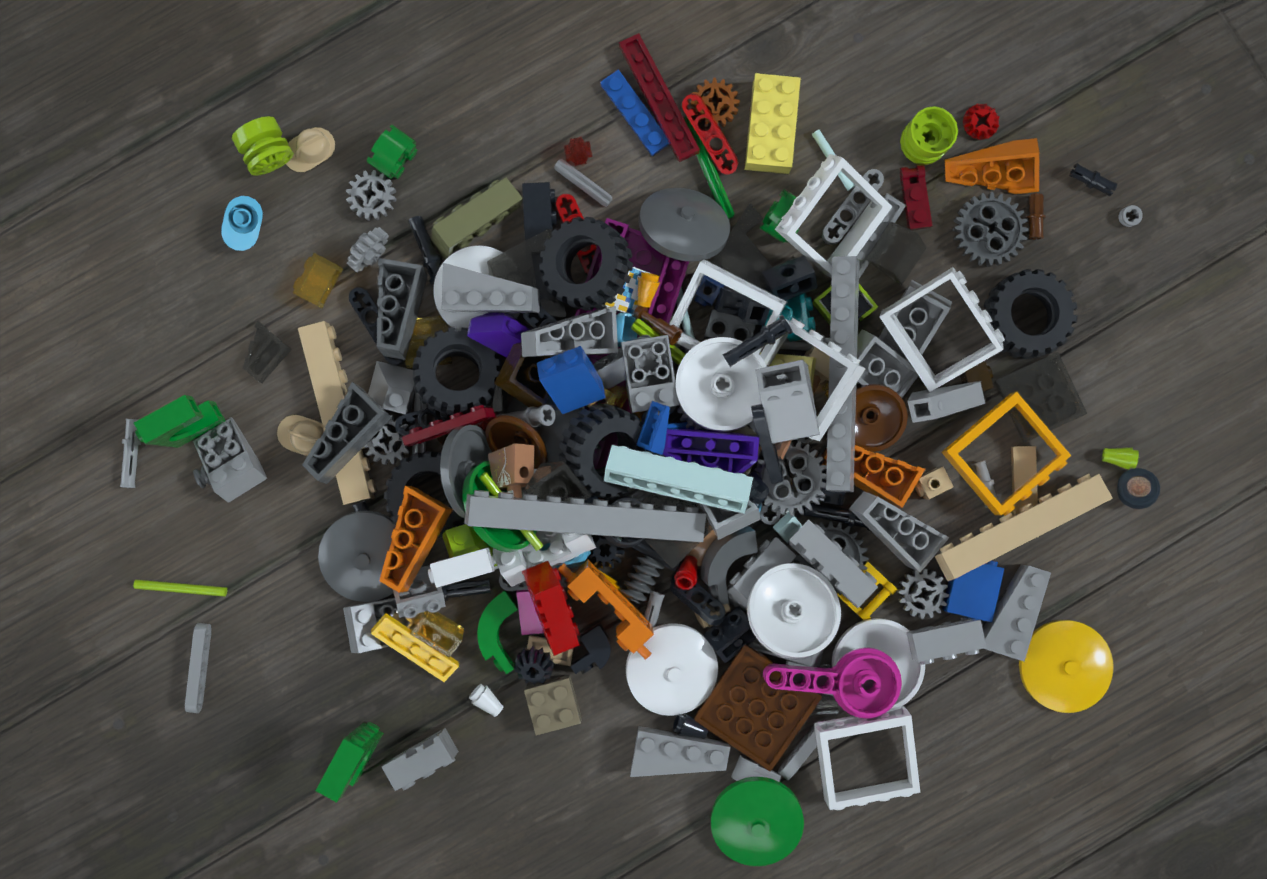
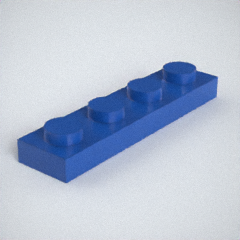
[600,69,670,157]

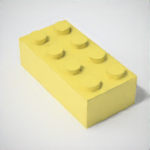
[744,73,801,174]

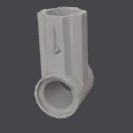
[731,755,781,782]

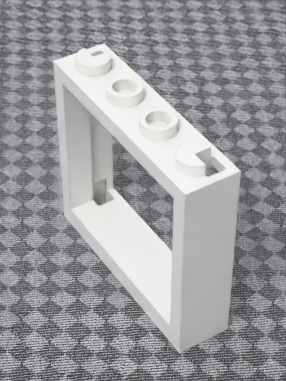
[775,154,892,278]
[670,260,786,355]
[879,267,1005,392]
[760,318,865,441]
[814,706,920,810]

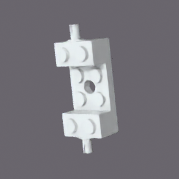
[491,500,596,587]

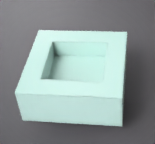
[773,512,802,543]

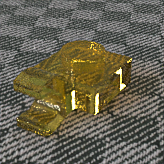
[604,385,628,408]

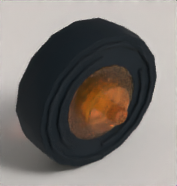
[1116,468,1161,509]

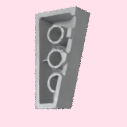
[789,520,878,609]
[630,726,730,777]

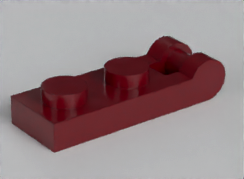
[900,165,932,231]

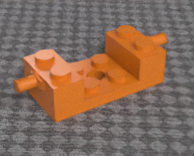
[557,559,654,660]

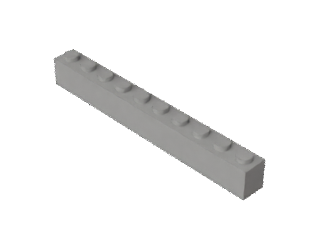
[826,256,859,492]
[464,490,706,542]

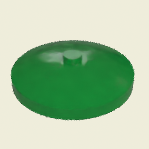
[463,461,537,553]
[711,777,804,866]

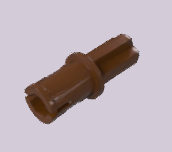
[1027,193,1046,240]

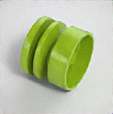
[900,106,958,165]
[232,116,294,176]

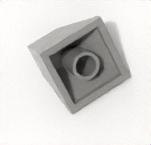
[368,361,415,415]

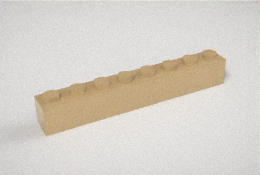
[298,321,376,505]
[935,474,1113,581]

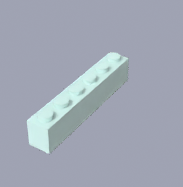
[604,445,753,514]

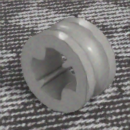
[1118,205,1142,227]

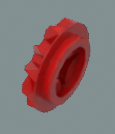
[963,103,1000,140]

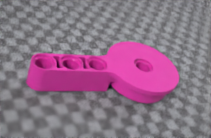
[763,647,902,718]

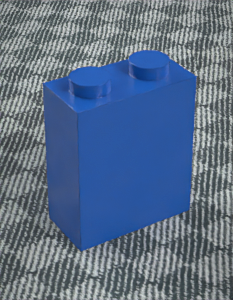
[537,346,606,414]
[942,561,1004,622]

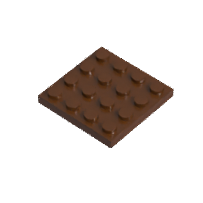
[694,644,822,772]

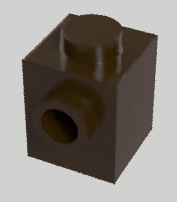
[960,362,994,391]

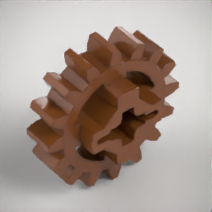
[690,78,740,128]

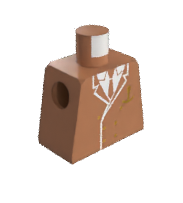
[488,444,534,498]

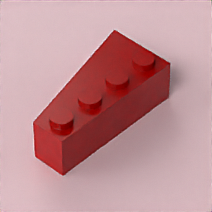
[522,561,580,656]

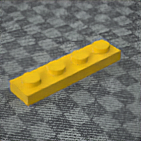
[371,613,459,682]

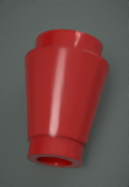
[674,556,698,590]

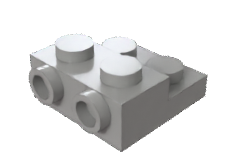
[393,565,446,618]

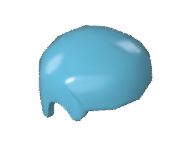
[616,313,637,347]

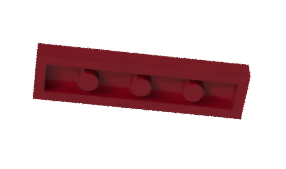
[402,405,495,446]

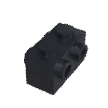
[703,606,756,663]

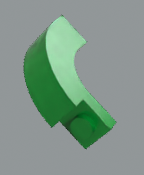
[477,590,518,674]

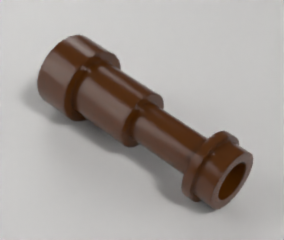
[633,306,682,345]

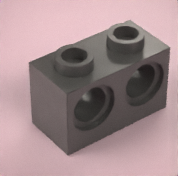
[704,309,756,342]

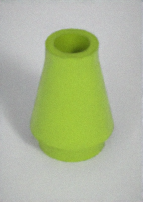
[1102,447,1139,470]

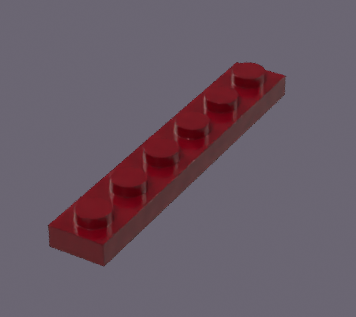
[619,33,700,162]

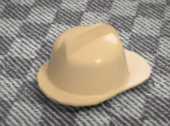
[286,128,335,172]
[277,415,324,456]

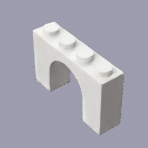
[428,547,499,588]

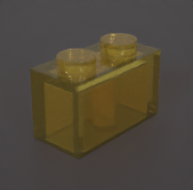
[293,253,343,308]
[410,611,464,658]

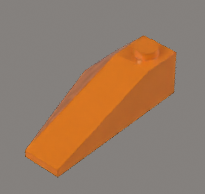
[945,138,1039,194]

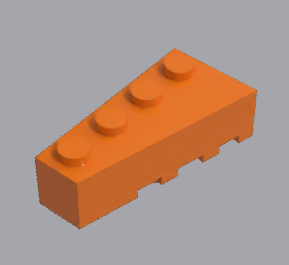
[821,445,925,509]
[379,486,453,593]

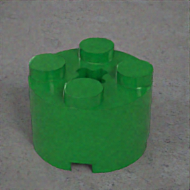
[367,125,418,179]
[760,189,799,243]

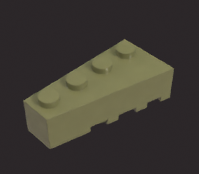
[431,177,523,260]

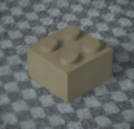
[524,675,582,735]

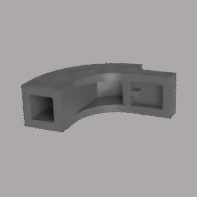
[701,525,758,605]

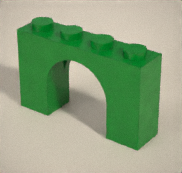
[134,395,226,448]
[315,722,384,803]

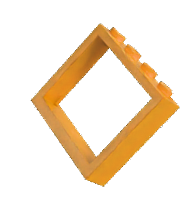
[941,392,1071,516]

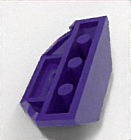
[467,312,534,358]
[663,429,760,473]

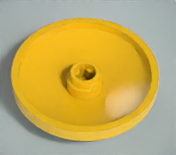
[1019,620,1113,713]

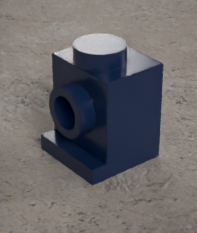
[694,275,725,307]

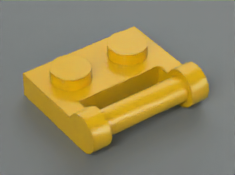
[837,561,898,620]

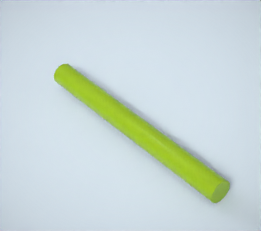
[479,472,543,551]
[134,580,227,597]

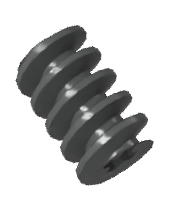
[619,553,664,604]

